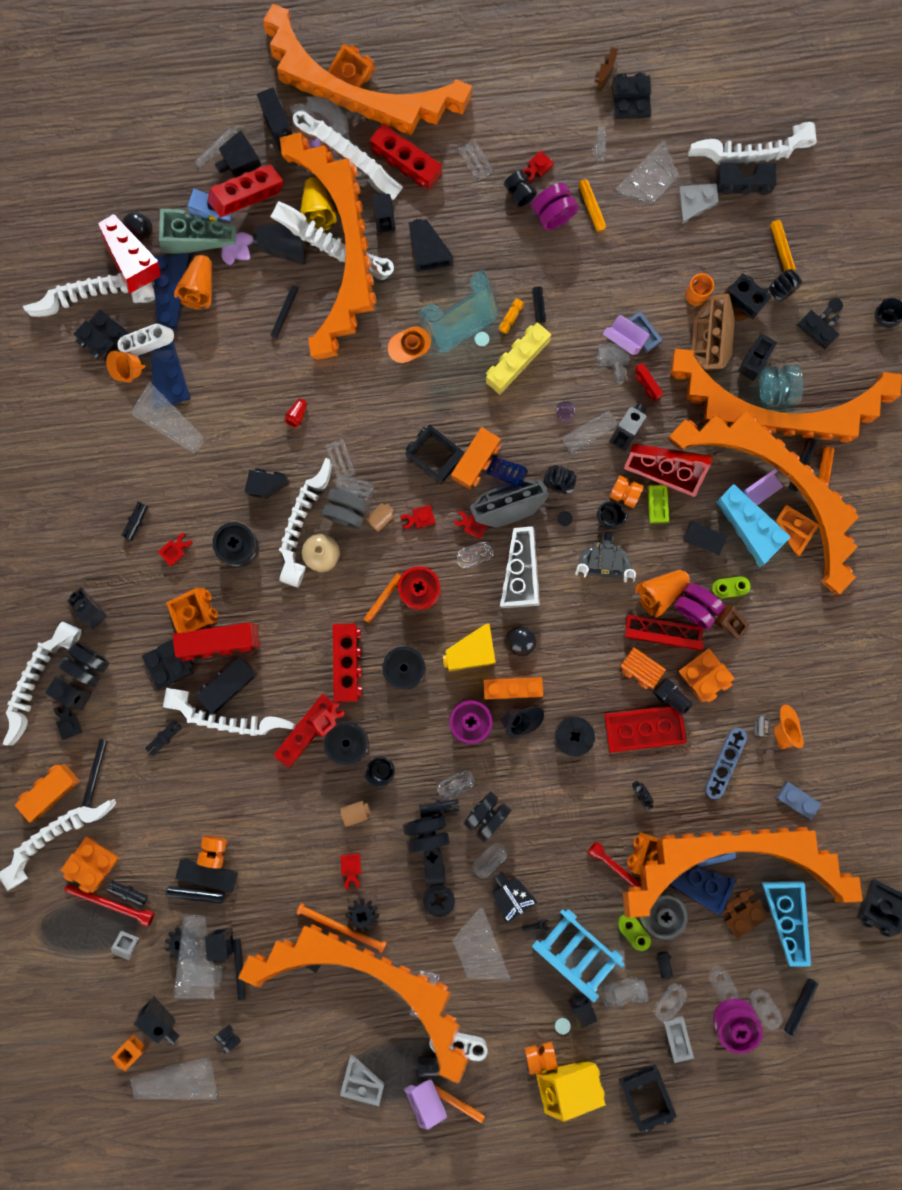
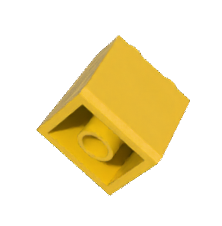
[443,624,496,672]
[536,1061,605,1122]

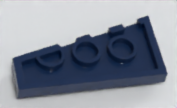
[154,253,191,329]
[151,334,191,410]
[658,861,737,915]

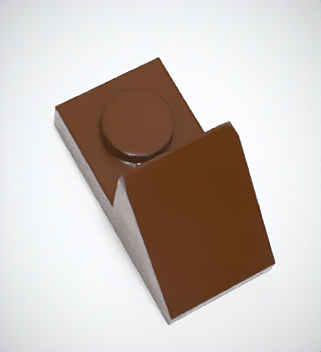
[714,604,749,640]

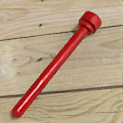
[587,841,642,891]
[64,885,155,928]

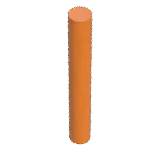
[363,573,401,623]
[434,1084,485,1123]

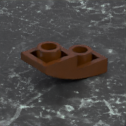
[594,47,618,91]

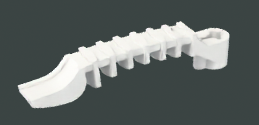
[293,111,403,201]
[688,122,817,164]
[270,201,394,280]
[23,273,155,317]
[279,458,332,588]
[3,622,81,745]
[163,688,295,736]
[0,799,116,891]

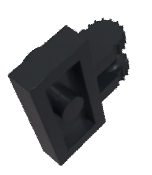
[797,307,841,350]

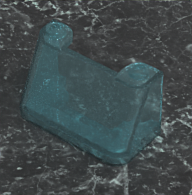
[419,269,499,352]

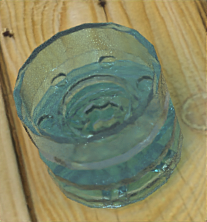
[760,365,803,407]

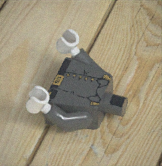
[575,533,636,582]

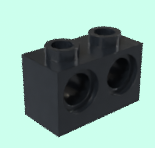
[726,273,772,319]
[737,333,777,381]
[205,928,234,964]

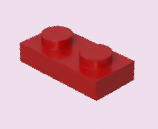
[634,362,664,402]

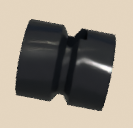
[504,170,537,207]

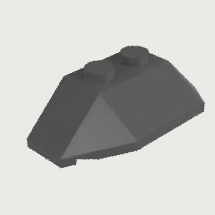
[470,480,548,528]

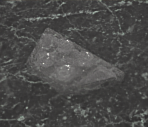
[615,140,679,204]
[453,906,511,982]

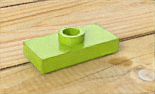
[647,485,669,524]

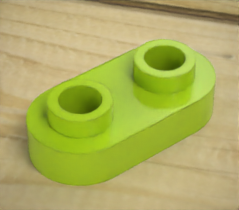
[711,576,751,599]
[618,914,651,951]

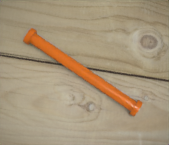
[296,903,387,953]

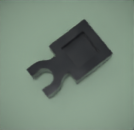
[54,705,83,740]

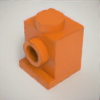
[111,1034,147,1071]

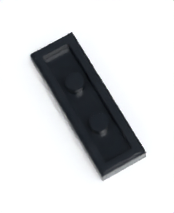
[175,858,238,893]

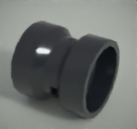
[213,1024,241,1054]

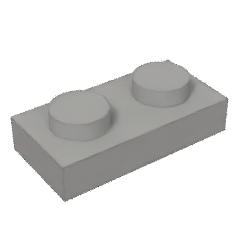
[663,1016,694,1063]

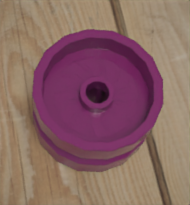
[531,183,579,230]
[674,583,725,630]
[450,701,492,744]
[713,998,763,1054]

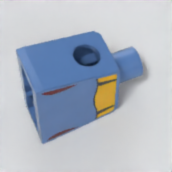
[188,189,233,223]

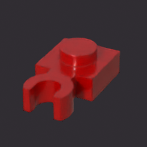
[523,150,554,183]
[400,505,436,529]
[453,511,488,540]
[157,532,193,567]
[309,702,344,737]
[340,853,362,890]

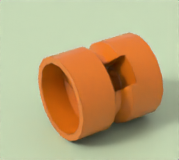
[685,273,715,306]
[609,475,644,508]
[197,835,228,868]
[525,1041,558,1075]

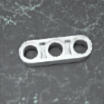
[118,324,174,356]
[430,1033,487,1061]

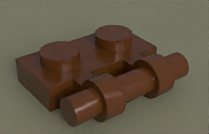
[721,888,769,939]

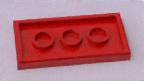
[604,706,687,753]

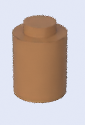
[365,503,394,532]
[340,801,371,827]

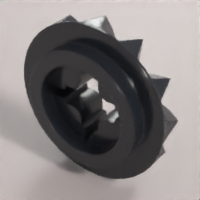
[632,781,654,810]
[423,884,455,917]

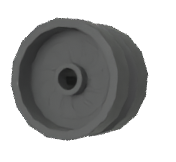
[321,489,369,529]
[638,890,688,940]

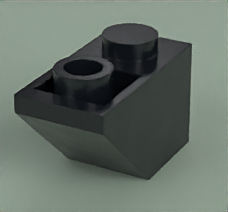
[245,468,289,499]
[67,588,107,630]
[569,993,598,1029]

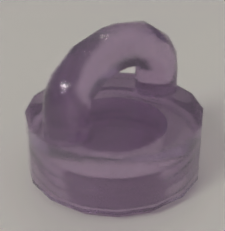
[556,401,575,420]

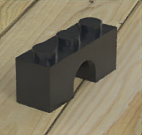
[716,163,776,195]

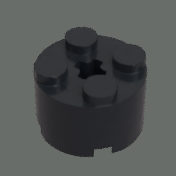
[554,717,595,757]

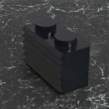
[372,193,396,233]

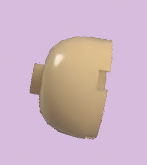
[302,534,340,572]

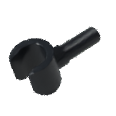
[522,918,551,932]

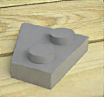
[679,184,718,223]
[340,1055,384,1106]

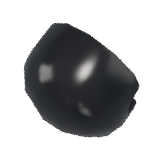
[122,212,152,241]
[874,298,902,328]
[597,501,628,529]
[505,627,536,656]
[365,756,395,787]

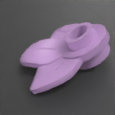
[221,232,254,266]

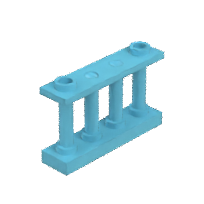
[532,909,625,1002]

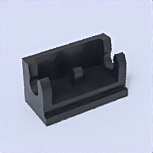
[683,521,728,555]

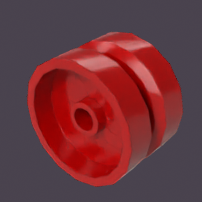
[398,566,441,611]

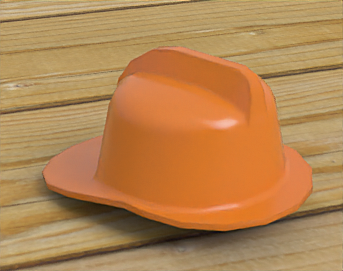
[387,326,431,363]
[106,351,145,383]
[773,705,804,749]

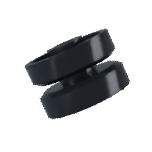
[212,522,259,567]
[57,642,110,687]
[382,646,426,690]
[324,722,369,765]
[463,791,512,842]
[403,815,450,852]

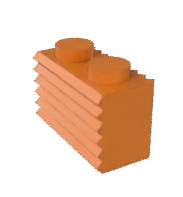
[619,647,666,690]

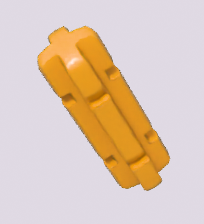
[499,299,524,334]

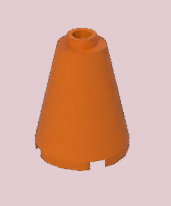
[174,255,212,309]
[635,570,690,618]

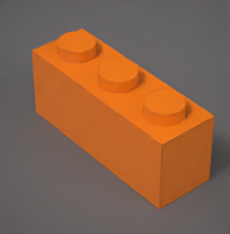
[451,427,502,490]
[483,677,543,700]
[15,764,80,823]

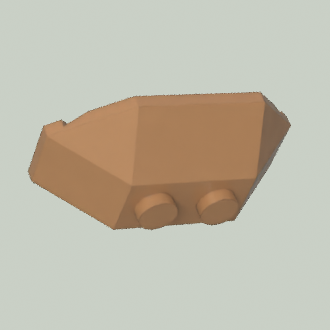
[691,294,735,370]

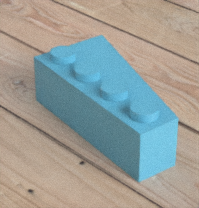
[716,484,791,567]
[761,881,811,967]

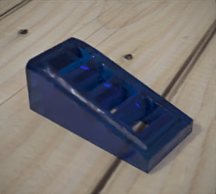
[486,457,528,488]

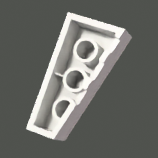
[500,527,540,608]

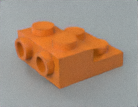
[327,43,377,88]
[166,588,218,633]
[677,648,735,703]
[627,832,662,875]
[60,836,120,893]

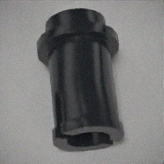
[656,951,673,979]

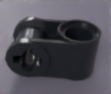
[423,848,447,886]

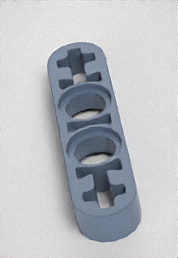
[704,728,747,799]

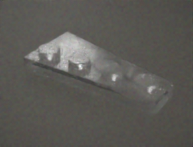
[130,381,205,454]
[173,915,215,999]
[130,1057,218,1099]

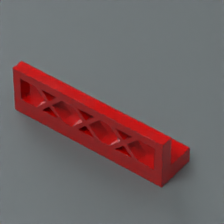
[623,615,704,651]

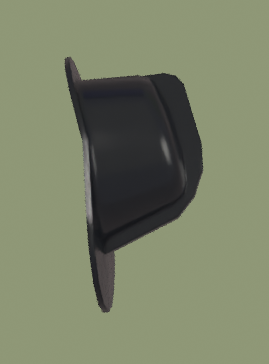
[500,706,544,739]

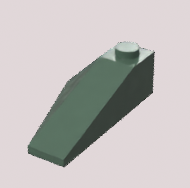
[159,209,236,254]

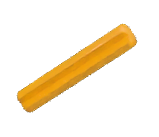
[578,179,606,232]
[770,220,796,272]

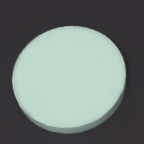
[475,332,489,346]
[555,1018,571,1034]

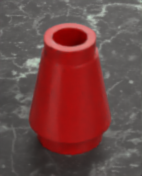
[284,398,308,428]

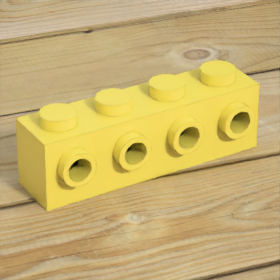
[486,322,551,395]

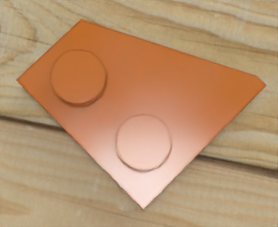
[775,505,819,556]

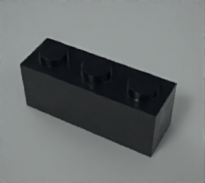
[196,657,258,714]

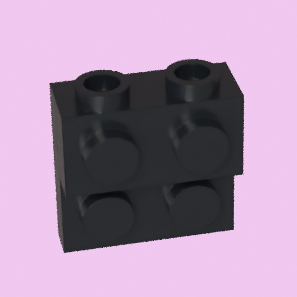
[612,73,651,119]
[73,309,130,362]
[142,639,194,691]
[857,879,902,937]

